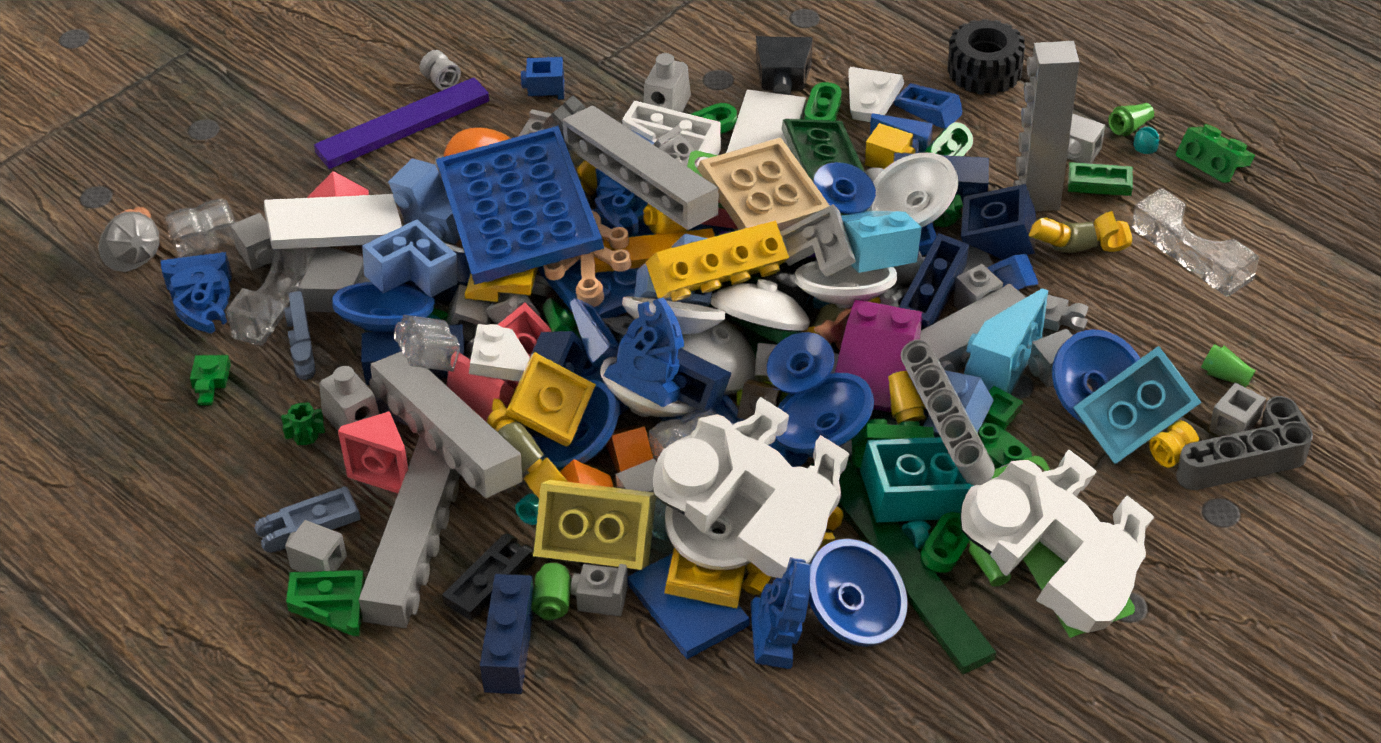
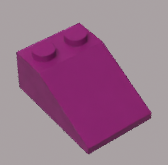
[835,299,922,413]

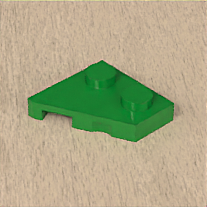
[286,570,365,636]

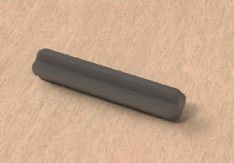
[879,284,910,307]

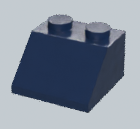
[961,184,1036,260]

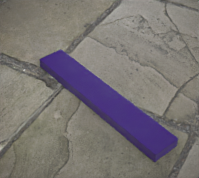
[314,77,490,169]

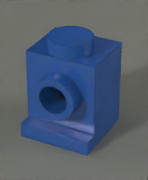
[521,57,564,100]

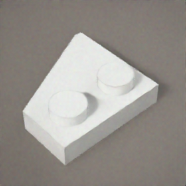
[849,67,904,122]
[469,324,530,382]

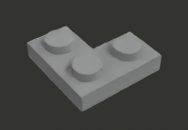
[780,204,856,277]

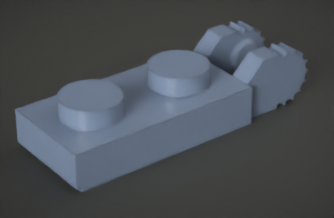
[284,291,316,380]
[254,486,361,553]

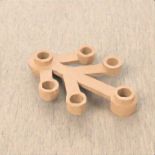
[544,211,631,307]

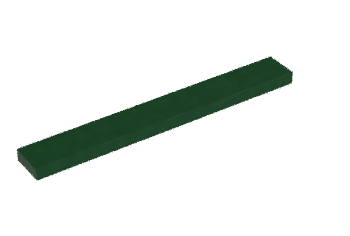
[811,460,996,675]

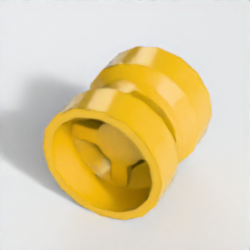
[1149,420,1199,468]

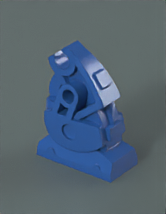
[595,168,648,234]
[161,252,232,334]
[603,297,684,407]
[750,557,811,669]

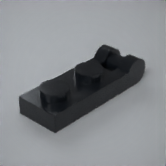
[442,533,537,621]

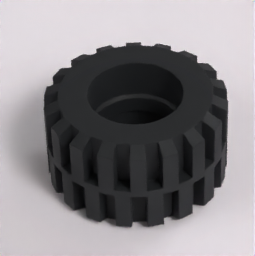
[947,19,1025,95]

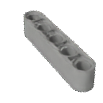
[901,339,995,486]

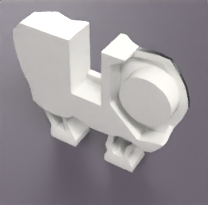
[653,397,849,578]
[960,450,1154,633]

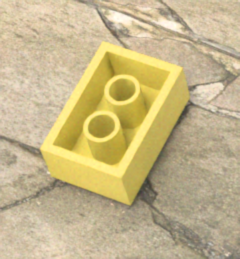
[533,480,656,570]

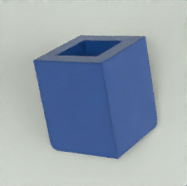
[986,254,1038,291]

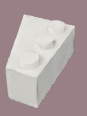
[622,101,721,165]

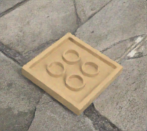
[697,137,830,231]

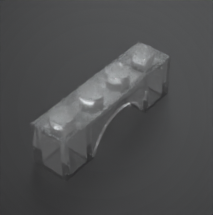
[1131,188,1259,297]
[226,247,318,346]

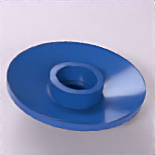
[813,162,876,214]
[767,332,834,394]

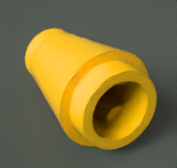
[888,371,926,425]

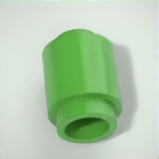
[531,563,572,620]

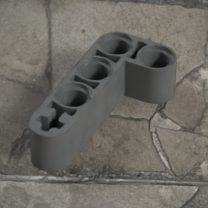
[1176,396,1313,490]

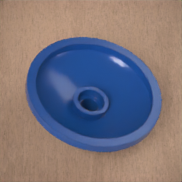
[332,282,434,332]
[1052,329,1141,425]
[776,373,874,454]
[532,380,619,471]
[808,539,908,647]

